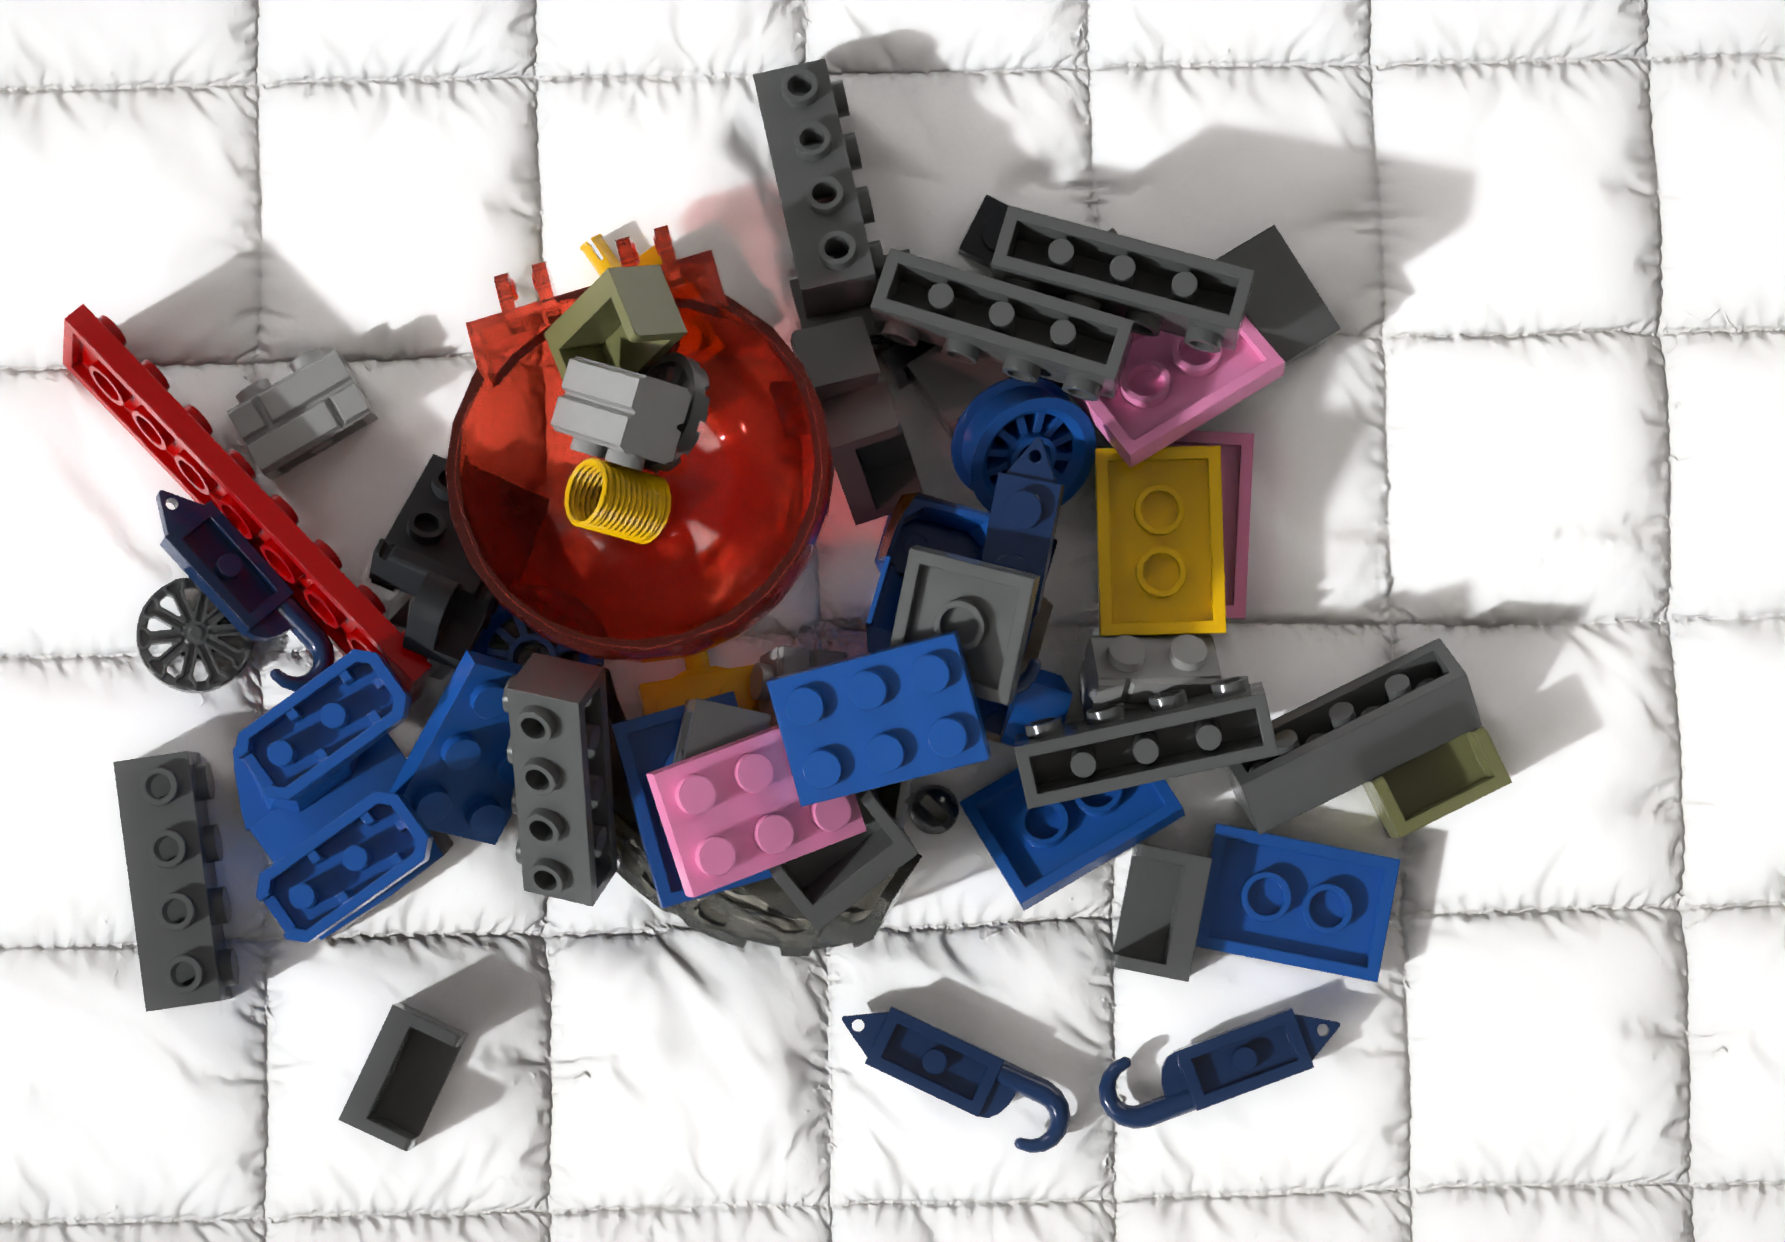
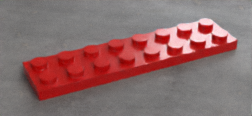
[63,304,432,706]

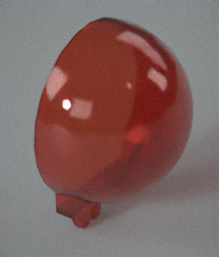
[445,225,835,664]

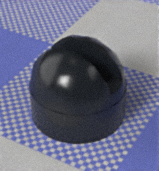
[909,785,959,834]

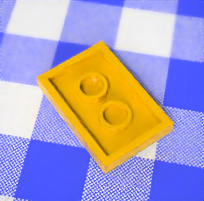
[1094,445,1226,636]

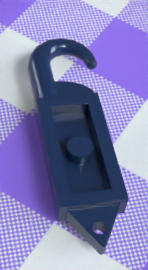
[981,438,1065,695]
[156,490,335,692]
[842,1006,1071,1153]
[1098,1007,1340,1129]

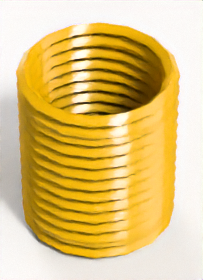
[564,457,672,544]

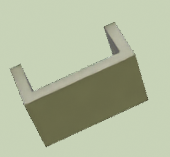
[544,265,687,380]
[1362,726,1512,838]

